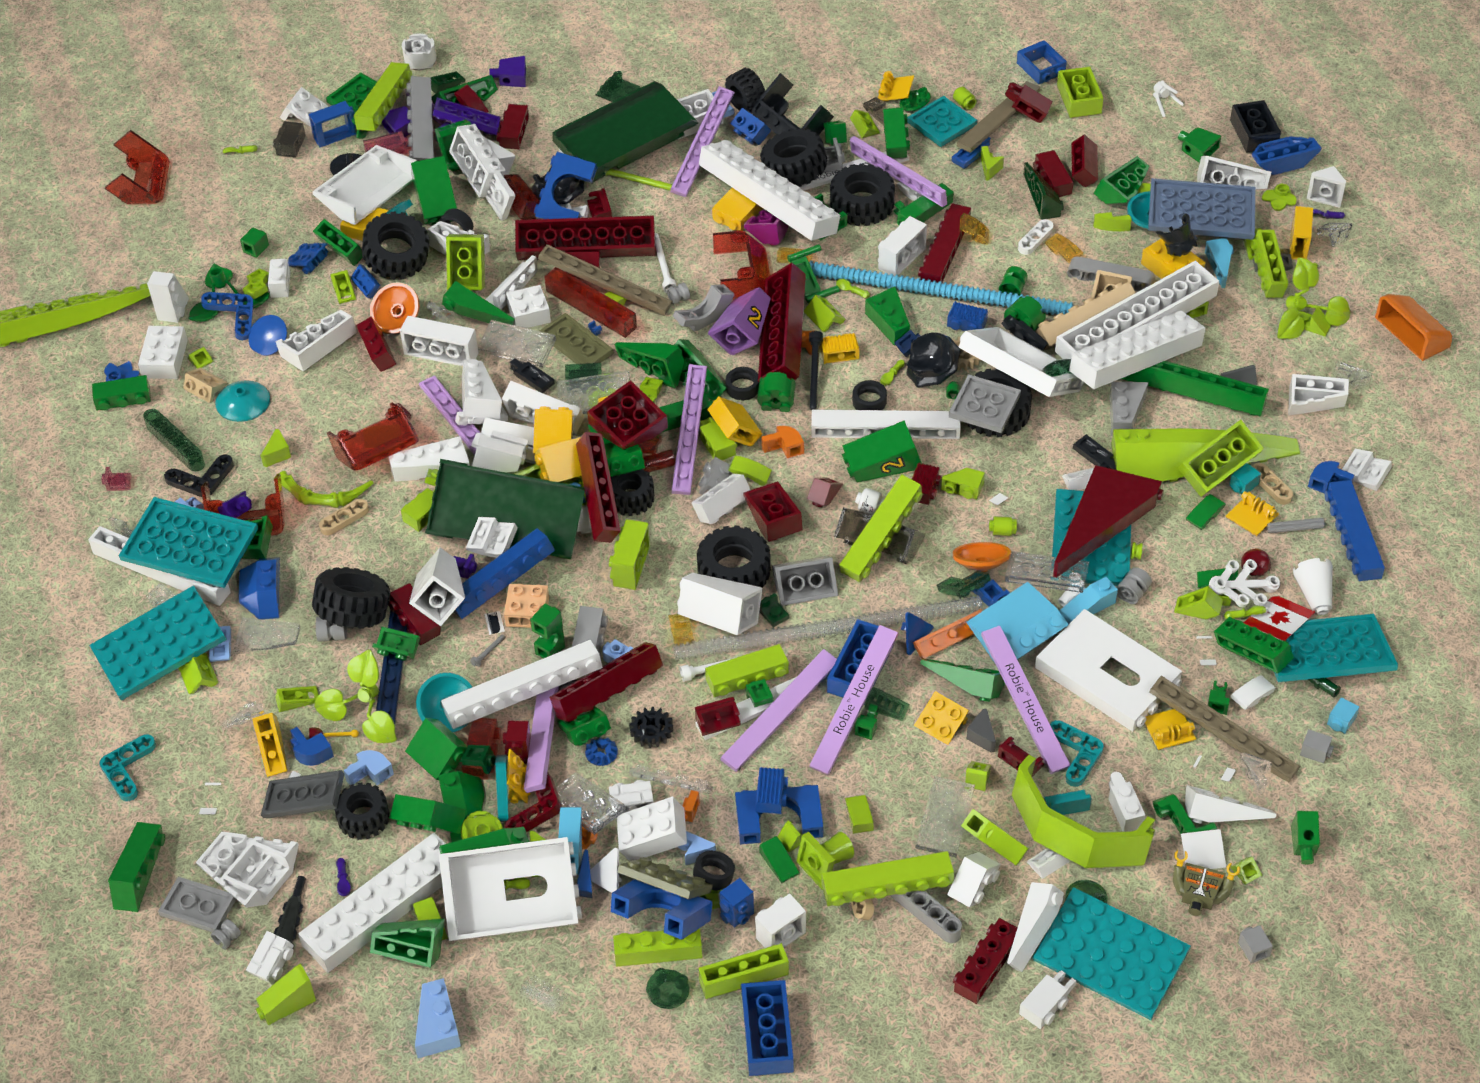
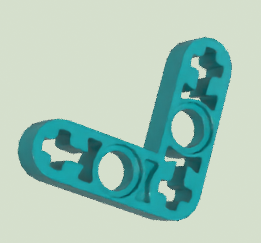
[1050,720,1104,787]
[99,734,156,801]
[495,755,509,821]

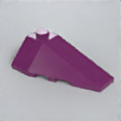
[744,210,789,245]

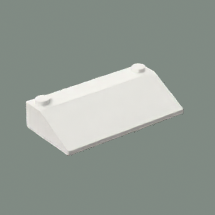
[313,145,417,225]

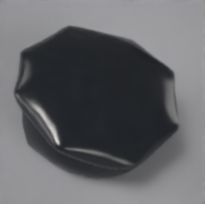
[531,165,585,204]
[906,332,961,388]

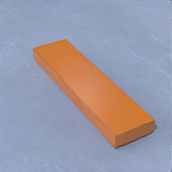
[913,609,982,660]

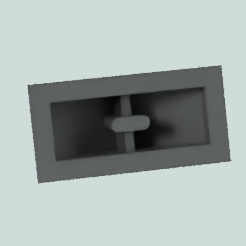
[966,708,996,752]

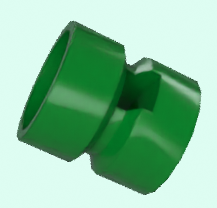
[999,266,1028,296]

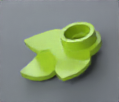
[1262,183,1297,211]

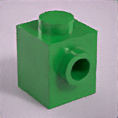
[824,120,847,146]
[240,227,269,258]

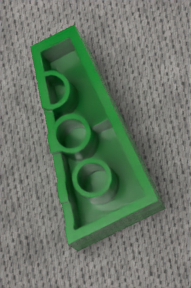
[108,822,165,912]

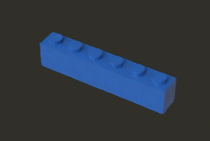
[1325,480,1385,581]
[454,529,555,619]

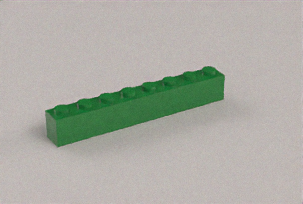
[1121,361,1269,416]

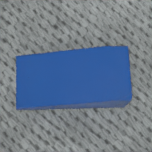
[577,850,592,898]

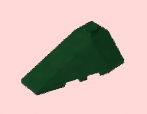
[1023,162,1064,220]

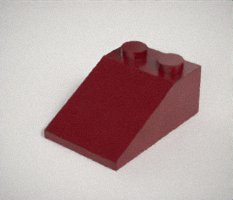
[743,481,803,542]

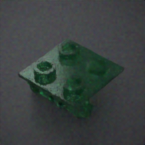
[595,71,641,102]

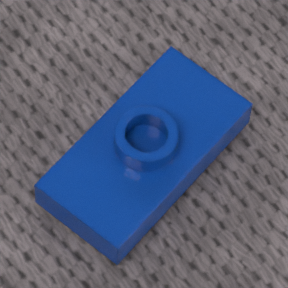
[350,264,381,299]

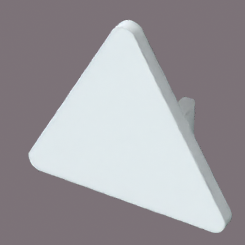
[590,848,622,893]

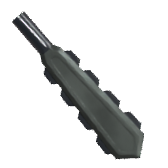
[273,876,306,949]

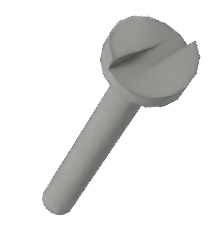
[471,634,505,667]

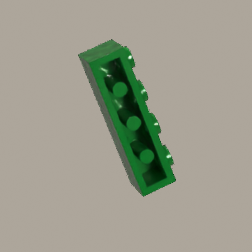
[1213,617,1294,673]

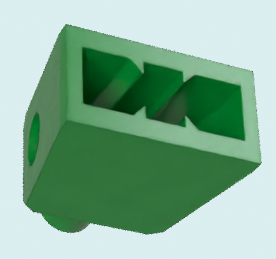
[1178,127,1221,163]
[1291,811,1320,865]

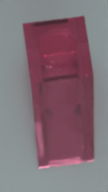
[363,131,408,155]

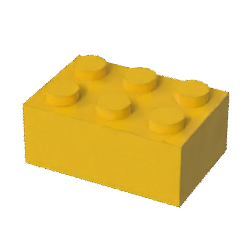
[1141,239,1206,279]

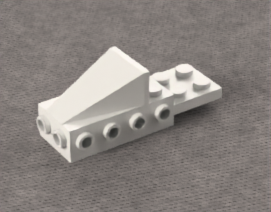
[449,124,515,221]

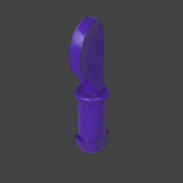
[1313,209,1345,219]
[336,858,351,896]

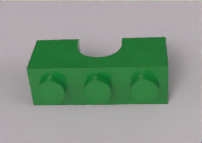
[530,603,565,659]

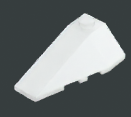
[1197,156,1271,189]
[1007,882,1064,972]

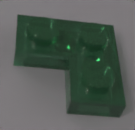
[937,571,991,598]

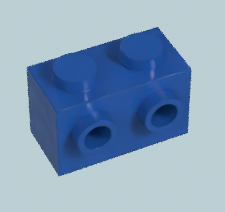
[730,108,771,145]
[719,878,754,928]

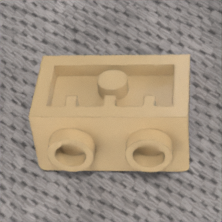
[183,368,227,403]

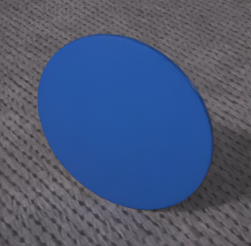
[248,315,287,356]

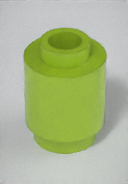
[953,86,977,110]
[989,516,1017,536]

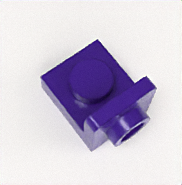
[453,554,477,579]

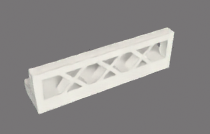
[485,255,538,310]

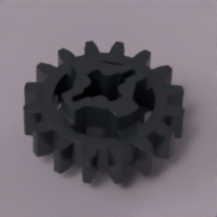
[629,707,674,748]

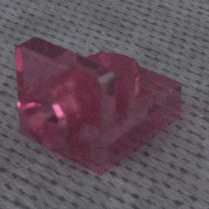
[102,467,132,491]

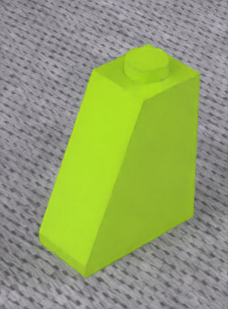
[255,964,316,1025]

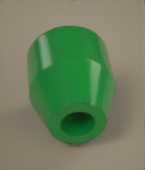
[946,381,961,399]

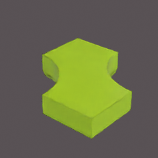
[243,268,269,299]

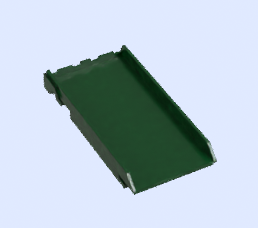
[552,81,698,182]
[425,459,585,560]

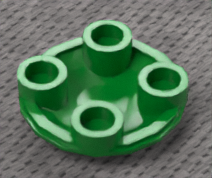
[899,87,931,111]

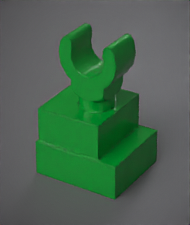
[1207,681,1230,715]
[855,704,878,740]

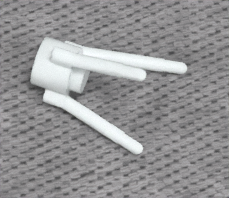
[1153,80,1184,117]

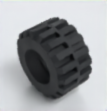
[725,67,765,112]
[611,468,655,516]
[334,782,390,840]

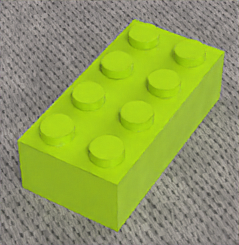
[1178,419,1264,497]

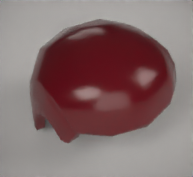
[1241,548,1271,576]

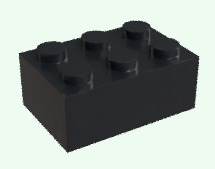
[1230,100,1281,153]

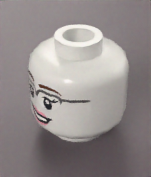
[855,488,884,515]

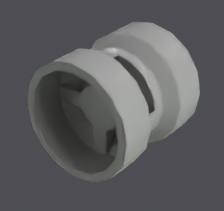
[667,282,690,305]
[210,919,241,950]

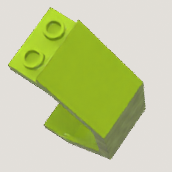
[1011,755,1155,868]

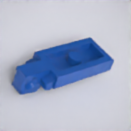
[952,137,991,169]

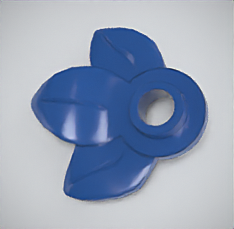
[104,361,140,381]

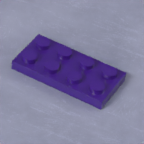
[432,97,501,135]

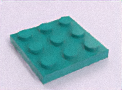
[907,96,978,147]

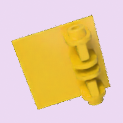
[877,71,914,102]
[1225,491,1279,536]
[914,691,969,745]
[1145,709,1196,750]
[507,749,531,804]

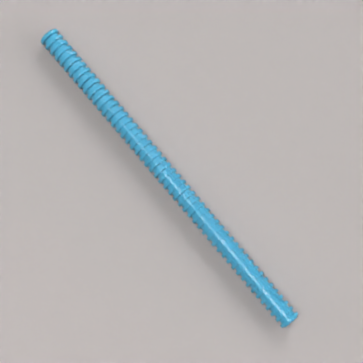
[809,261,1074,315]

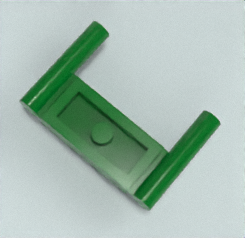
[787,244,840,303]

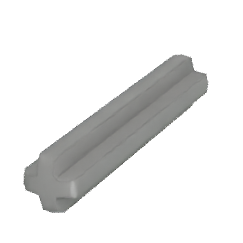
[1267,518,1324,533]

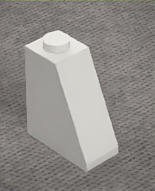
[472,435,526,473]

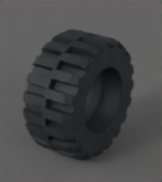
[760,128,828,187]
[830,163,895,226]
[362,211,430,280]
[965,368,1032,437]
[697,525,771,588]
[312,567,390,629]

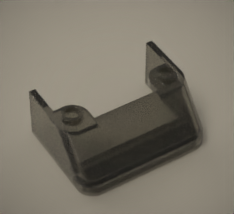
[834,507,926,564]

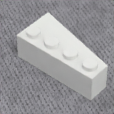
[388,436,470,482]

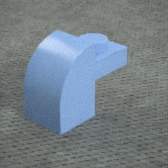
[344,750,394,785]

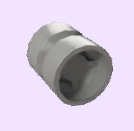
[1117,568,1152,604]
[316,616,347,642]

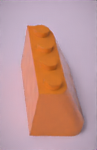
[1375,294,1452,361]

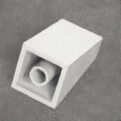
[409,548,465,626]
[677,573,762,635]

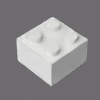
[506,285,551,331]
[755,894,806,948]

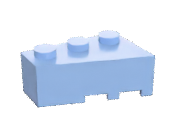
[415,978,461,1058]

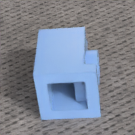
[602,639,633,663]

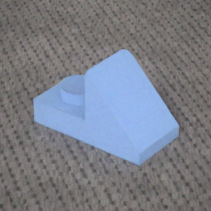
[678,831,716,865]

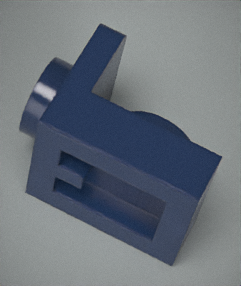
[894,330,920,357]

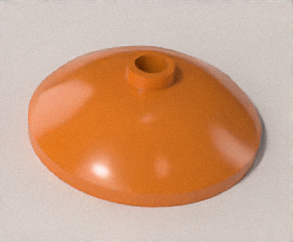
[370,283,420,334]
[953,542,1011,572]

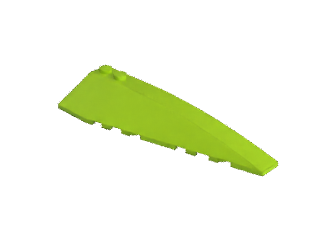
[0,283,151,347]
[1111,428,1300,482]

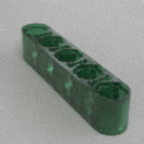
[143,409,205,472]

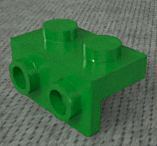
[372,627,420,661]

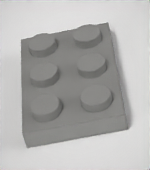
[158,877,236,932]

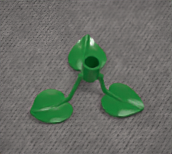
[188,263,270,322]

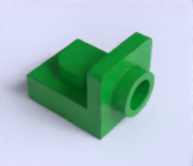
[746,679,773,708]

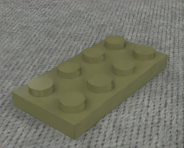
[539,313,614,372]
[617,857,712,899]

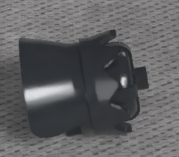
[1156,213,1198,257]

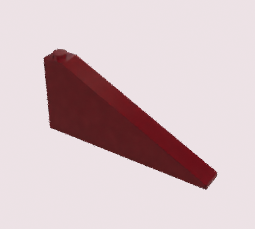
[1053,465,1164,578]

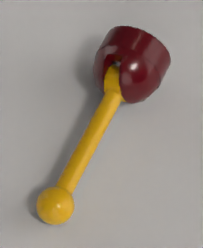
[309,727,359,739]

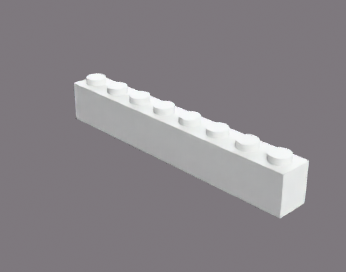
[811,410,960,439]
[88,526,231,606]
[441,640,603,729]

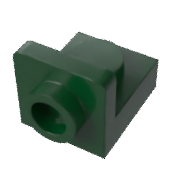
[760,593,789,628]
[461,745,496,774]

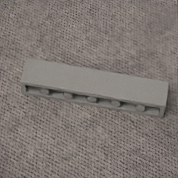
[406,76,434,161]

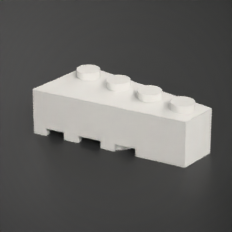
[276,310,357,371]
[462,359,502,419]
[502,381,584,436]

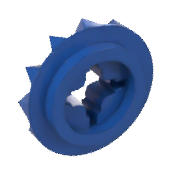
[585,737,618,766]

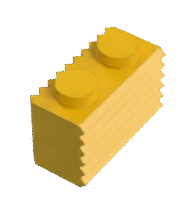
[820,333,859,364]

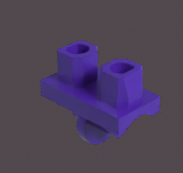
[218,491,252,518]

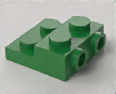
[557,706,611,746]

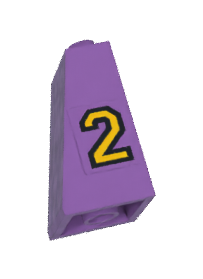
[708,287,771,355]

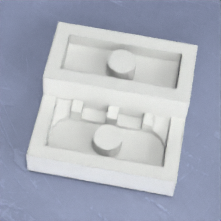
[1342,449,1392,491]
[466,517,518,558]

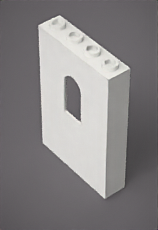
[959,327,1084,397]
[1035,609,1182,732]
[439,837,582,942]

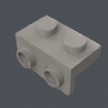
[824,138,845,172]
[699,457,733,495]

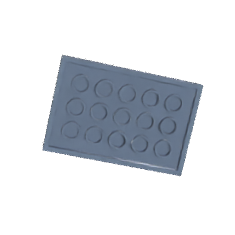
[1148,178,1256,239]

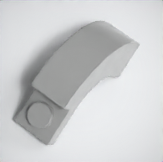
[673,284,734,331]

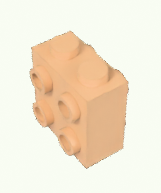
[504,584,549,628]

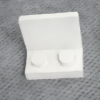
[279,87,328,127]

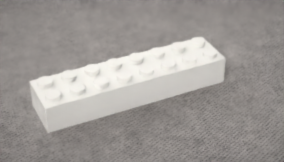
[1069,310,1205,389]
[298,833,446,973]

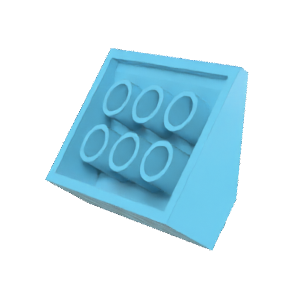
[966,582,1069,663]

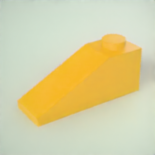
[252,713,288,777]

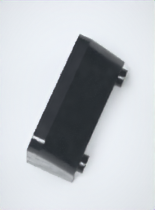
[752,73,834,135]

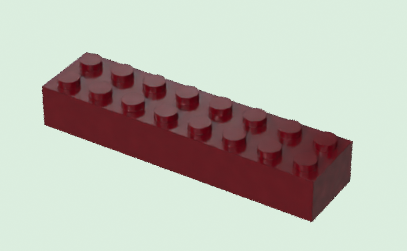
[515,215,656,260]
[758,262,806,382]

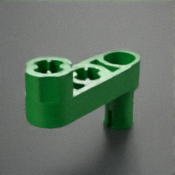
[1153,794,1218,834]

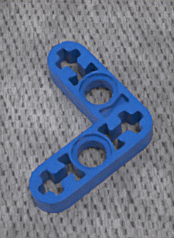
[201,292,253,341]

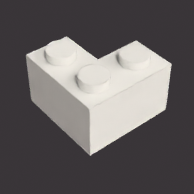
[947,852,1001,907]

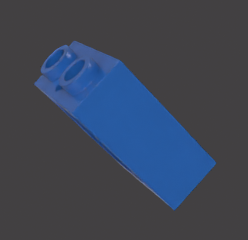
[1017,40,1067,84]
[309,101,356,148]

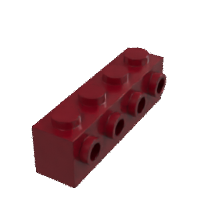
[953,918,1018,1004]

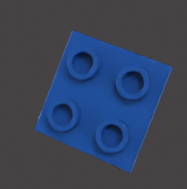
[288,243,328,274]

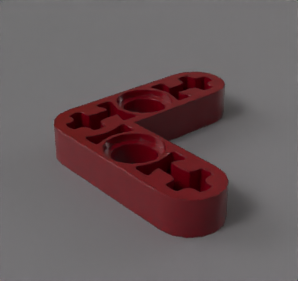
[505,772,562,832]

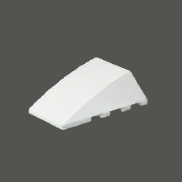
[196,832,299,908]

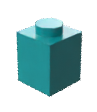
[1229,463,1261,495]

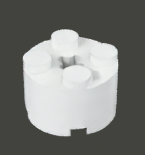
[402,34,436,70]

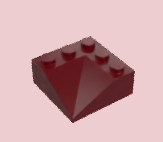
[587,380,668,450]

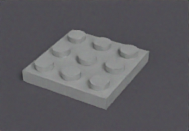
[949,374,1021,433]

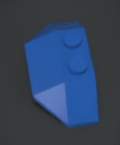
[1252,136,1322,175]
[239,557,280,620]

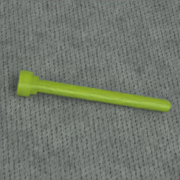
[605,169,673,191]

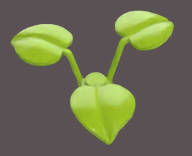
[1277,258,1350,339]
[314,649,397,743]

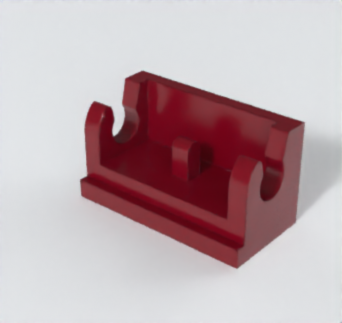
[587,188,612,217]
[695,697,741,736]
[998,736,1044,777]

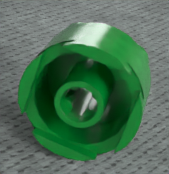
[1004,296,1046,331]
[757,372,796,412]

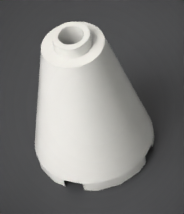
[1293,558,1333,615]

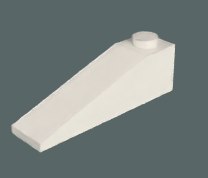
[1185,785,1276,824]

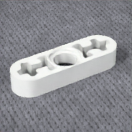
[1018,219,1053,255]

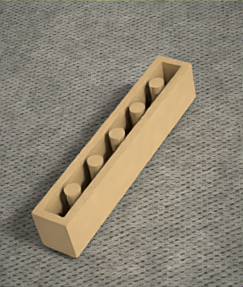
[1035,282,1136,350]

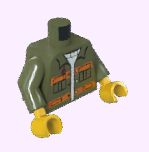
[1173,850,1240,916]

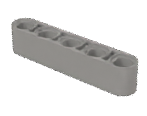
[1067,256,1155,292]
[889,890,962,943]

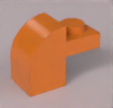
[761,426,804,458]

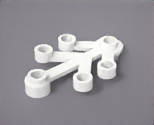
[1209,559,1280,608]

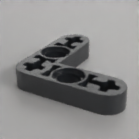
[164,454,234,498]

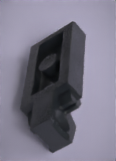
[1001,314,1048,351]
[510,358,555,393]
[1072,434,1116,470]

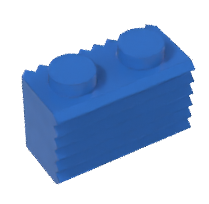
[947,301,988,331]
[756,767,788,814]

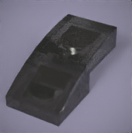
[863,97,887,126]

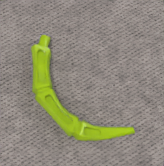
[279,471,374,508]

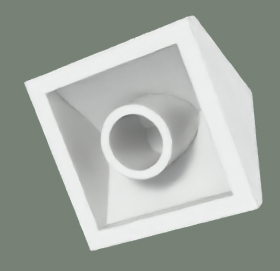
[1307,166,1346,208]

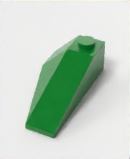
[442,281,515,329]
[614,342,684,388]

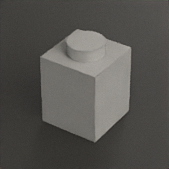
[1300,729,1334,764]
[1238,925,1273,963]

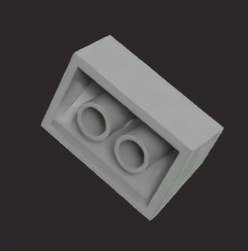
[772,555,838,606]

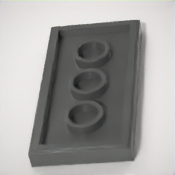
[261,770,345,818]

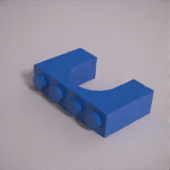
[534,151,598,219]
[735,785,824,845]
[610,879,712,940]

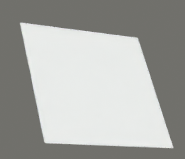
[1181,829,1226,869]

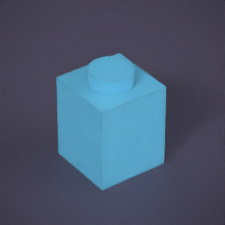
[1327,697,1359,734]

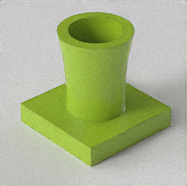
[796,832,854,890]

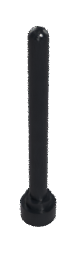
[809,331,823,410]

